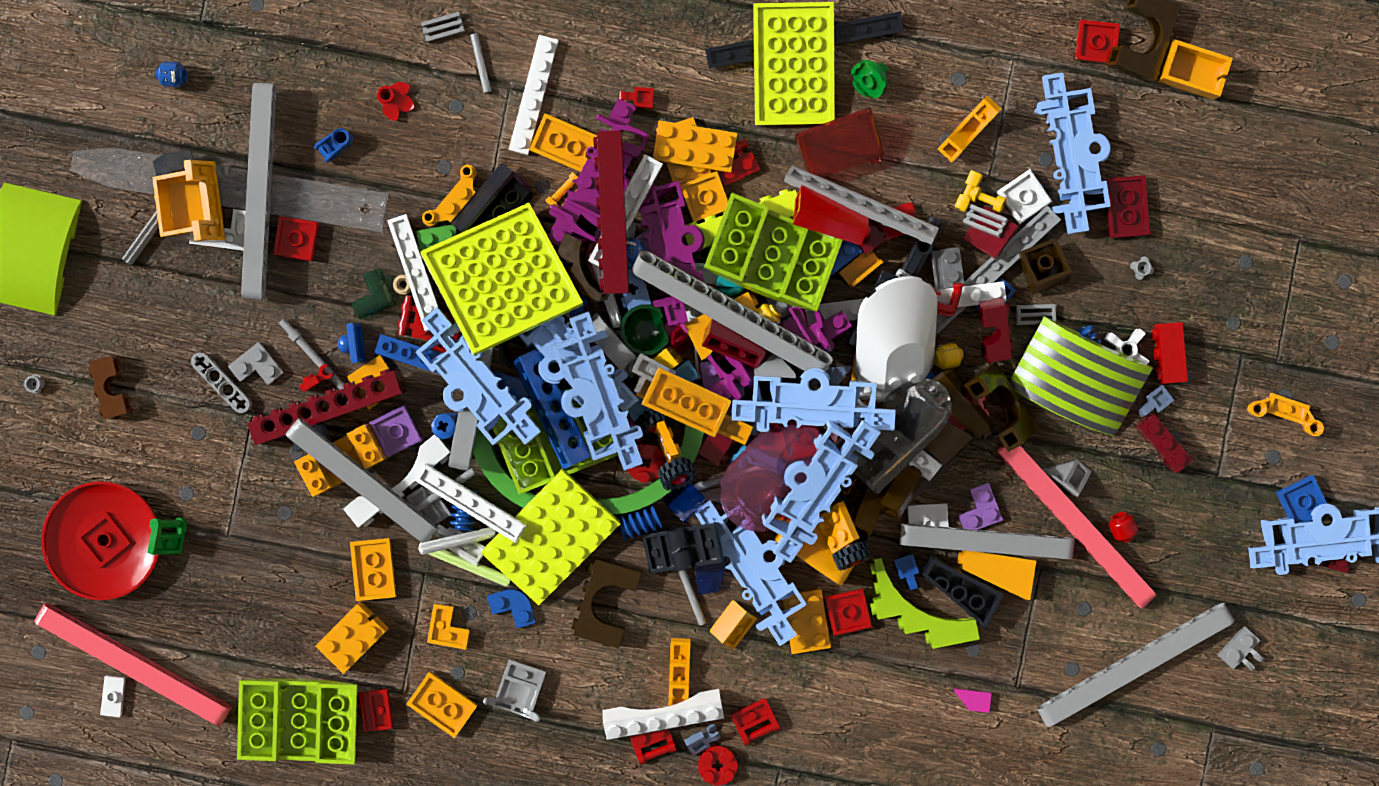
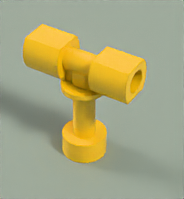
[955,170,1007,213]

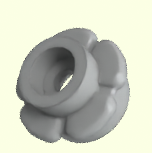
[24,374,44,394]

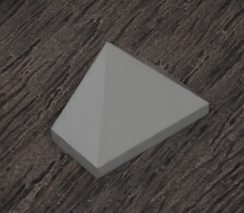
[754,353,796,378]

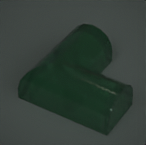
[352,268,397,320]

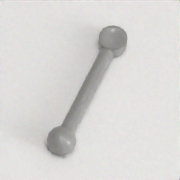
[693,345,702,381]

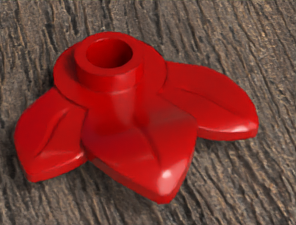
[377,82,414,121]

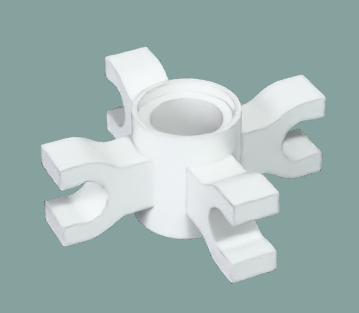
[1104,328,1149,364]

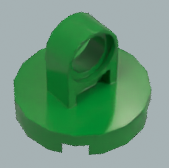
[851,60,889,99]

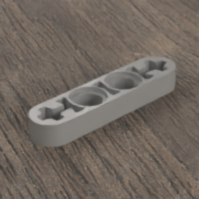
[191,353,252,413]

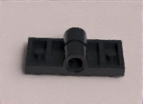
[641,522,725,574]

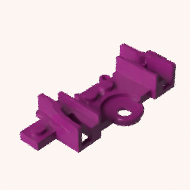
[548,98,649,247]
[631,172,705,327]
[707,307,853,400]

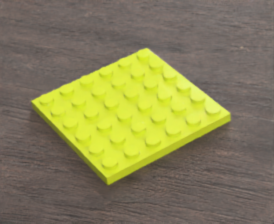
[420,203,583,356]

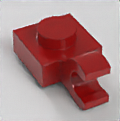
[619,87,654,109]
[299,364,335,392]

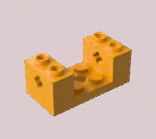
[294,424,388,497]

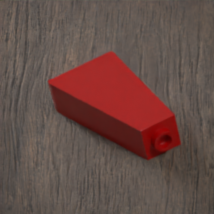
[793,185,871,245]

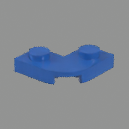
[487,589,536,628]

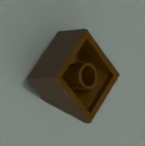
[1019,238,1073,295]

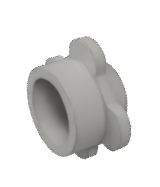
[1130,256,1154,280]

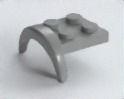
[483,659,547,722]

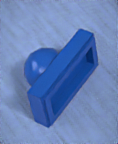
[337,323,366,363]

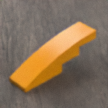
[668,638,690,706]

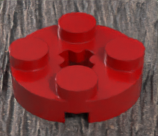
[627,442,665,483]
[698,745,737,785]

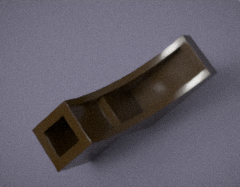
[557,232,609,303]

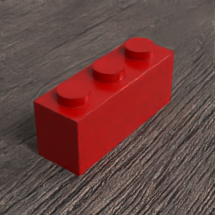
[1152,322,1188,384]

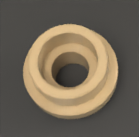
[393,275,411,295]

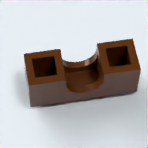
[88,356,133,419]

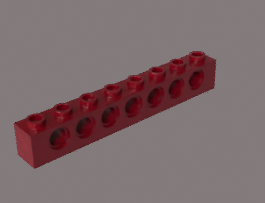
[247,368,406,446]

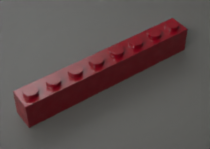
[593,130,629,295]

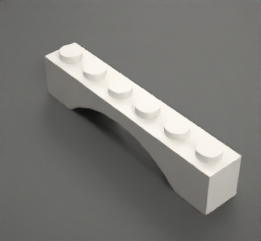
[343,435,451,527]
[603,689,724,740]

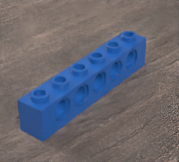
[512,349,590,469]

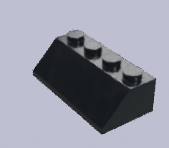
[451,162,537,233]

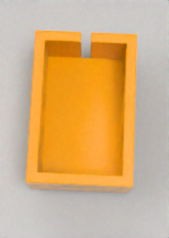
[1157,40,1233,100]
[316,601,389,674]

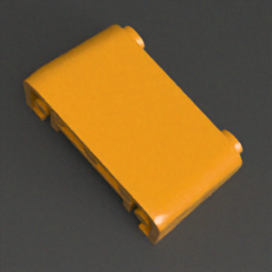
[775,513,854,586]

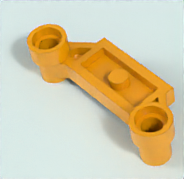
[422,165,477,227]
[1247,393,1324,436]

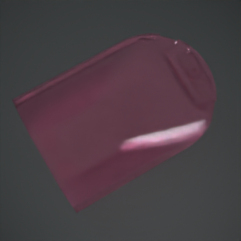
[720,419,820,532]

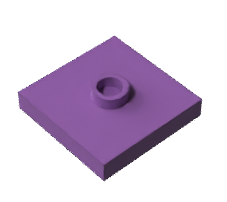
[369,405,423,458]

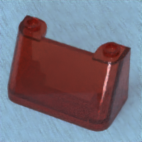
[794,108,885,179]

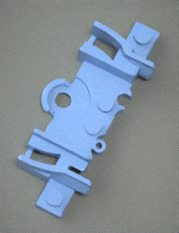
[1035,73,1111,234]
[416,307,541,445]
[552,312,643,470]
[519,315,639,411]
[732,368,896,432]
[762,419,881,563]
[693,500,807,646]
[1248,504,1379,575]

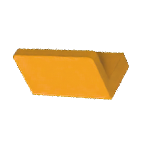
[839,252,883,288]
[710,600,757,650]

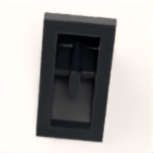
[152,150,194,176]

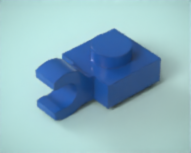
[894,554,919,590]

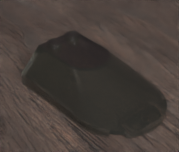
[834,379,952,495]

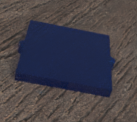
[664,483,706,523]

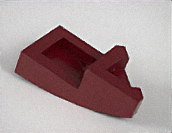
[669,324,694,355]

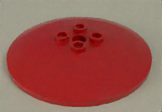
[41,481,159,600]

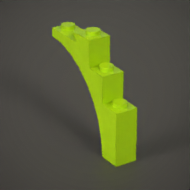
[870,556,980,649]

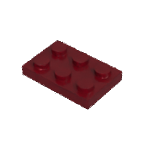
[1104,175,1150,238]

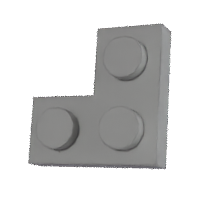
[228,342,285,385]

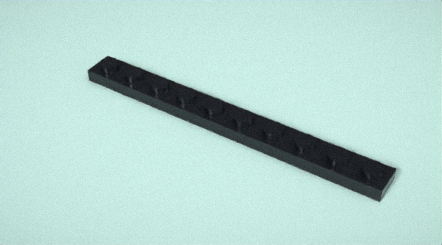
[705,11,904,69]

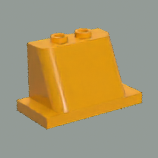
[152,159,226,242]

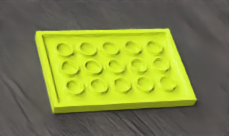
[753,2,835,125]
[481,468,620,605]

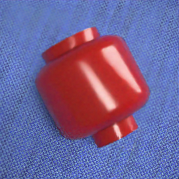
[1109,512,1138,543]

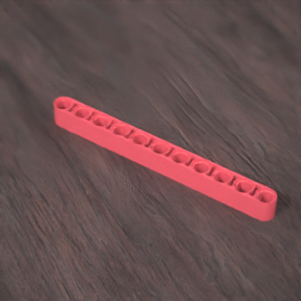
[996,445,1157,609]
[34,603,232,726]

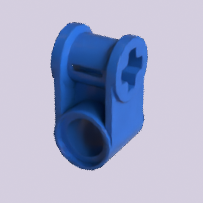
[314,128,353,163]

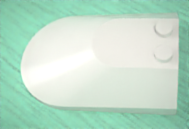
[855,276,937,391]

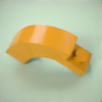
[938,96,1002,162]

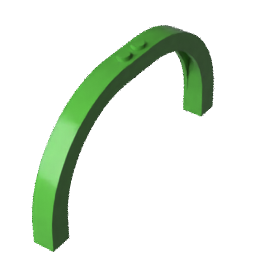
[473,421,704,515]

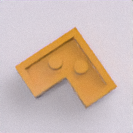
[427,603,470,650]

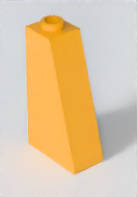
[684,292,759,360]
[957,550,1036,600]

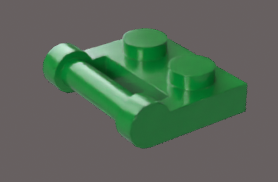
[147,518,187,555]

